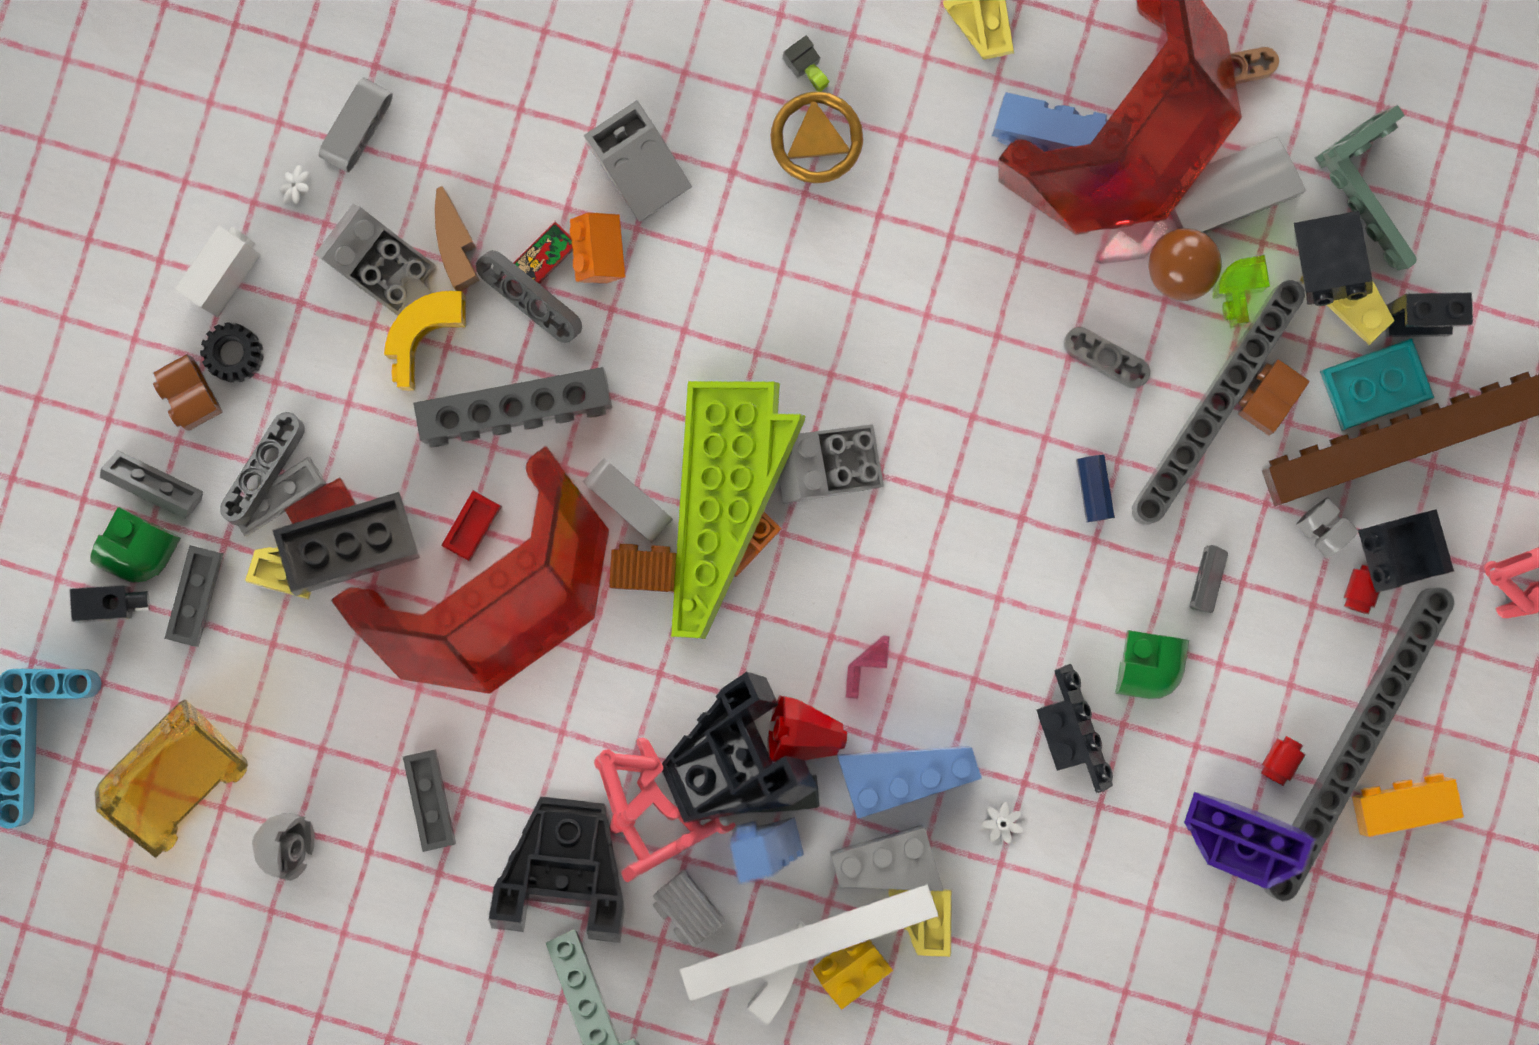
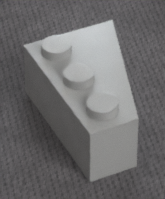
[830,825,943,891]

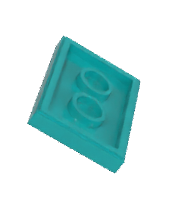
[1320,338,1434,431]

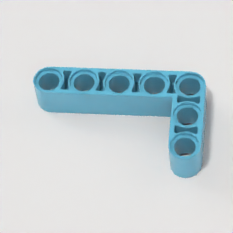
[0,669,102,829]

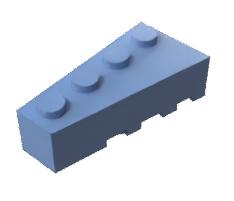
[837,746,982,819]
[730,817,804,884]

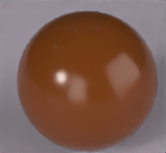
[1148,228,1222,301]

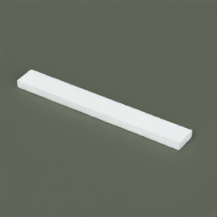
[679,884,939,1001]

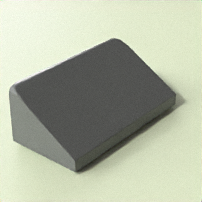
[1189,545,1228,613]

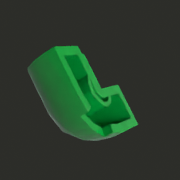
[90,507,181,583]
[1115,630,1189,699]

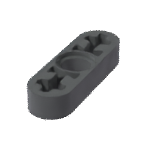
[1064,327,1151,388]

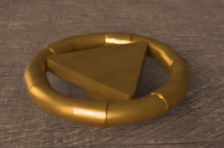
[770,91,864,183]

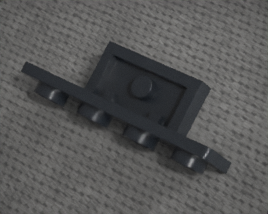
[1036,664,1113,793]

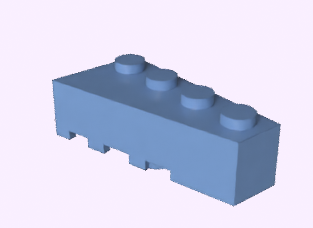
[992,92,1133,173]

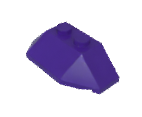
[1184,792,1315,889]

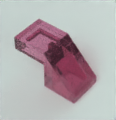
[1095,220,1169,265]
[844,636,890,699]

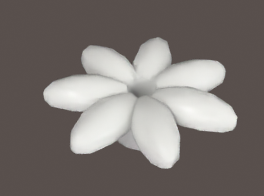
[279,165,310,204]
[981,802,1023,844]

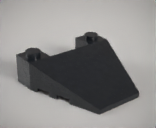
[662,672,818,823]
[489,796,625,943]

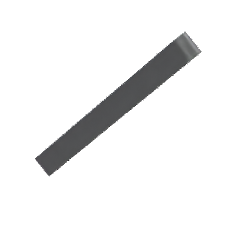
[1264,587,1454,901]

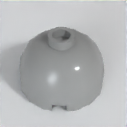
[252,813,315,881]

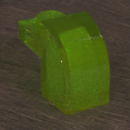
[1212,255,1270,328]

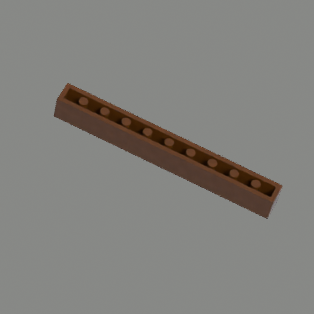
[1261,371,1539,506]

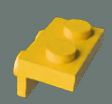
[812,940,893,1010]

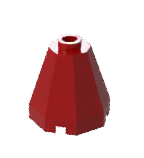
[767,695,848,762]

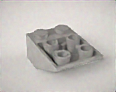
[584,100,692,222]
[315,204,436,316]
[779,424,884,504]

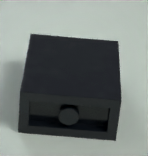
[1294,211,1373,306]
[1385,292,1473,337]
[1358,509,1454,593]

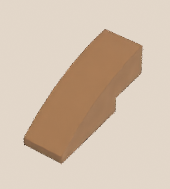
[435,186,480,291]

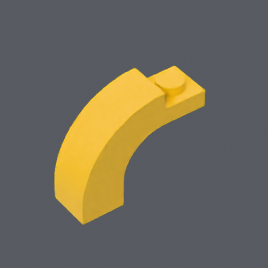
[384,291,466,391]

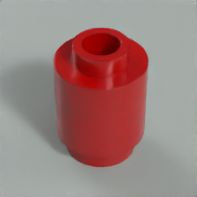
[1343,565,1380,615]
[1261,736,1306,787]

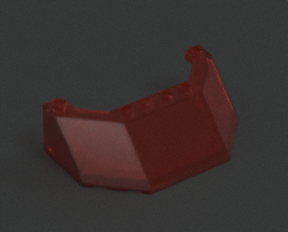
[998,0,1242,235]
[331,446,609,694]

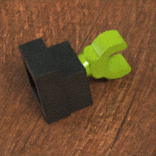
[782,35,830,92]

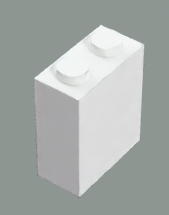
[174,225,260,317]

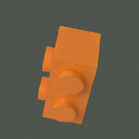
[570,212,626,284]

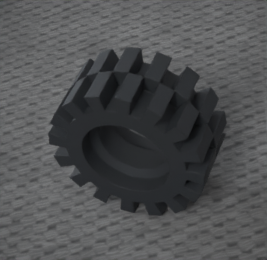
[200,322,264,383]

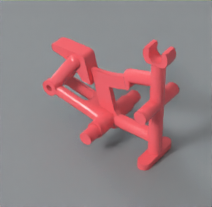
[1484,547,1539,618]
[594,738,736,883]

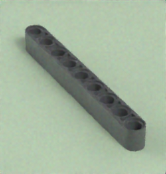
[1132,280,1305,525]

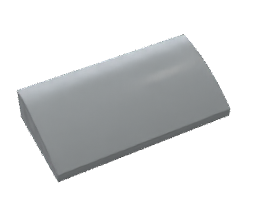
[1159,137,1306,233]

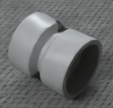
[1296,497,1358,558]

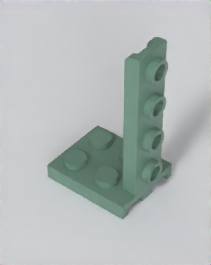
[1315,105,1417,271]
[546,929,640,1045]

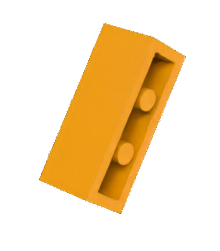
[1352,773,1464,837]

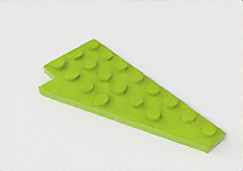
[671,381,806,639]

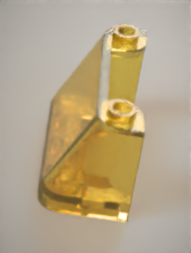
[95,699,248,858]

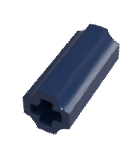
[1076,455,1115,523]

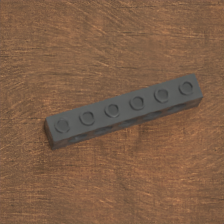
[413,367,612,447]

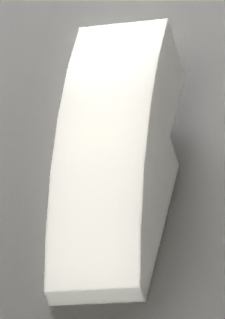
[748,921,805,1026]

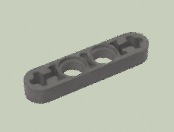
[476,250,582,343]
[220,412,305,526]

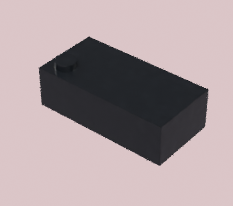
[272,492,420,596]

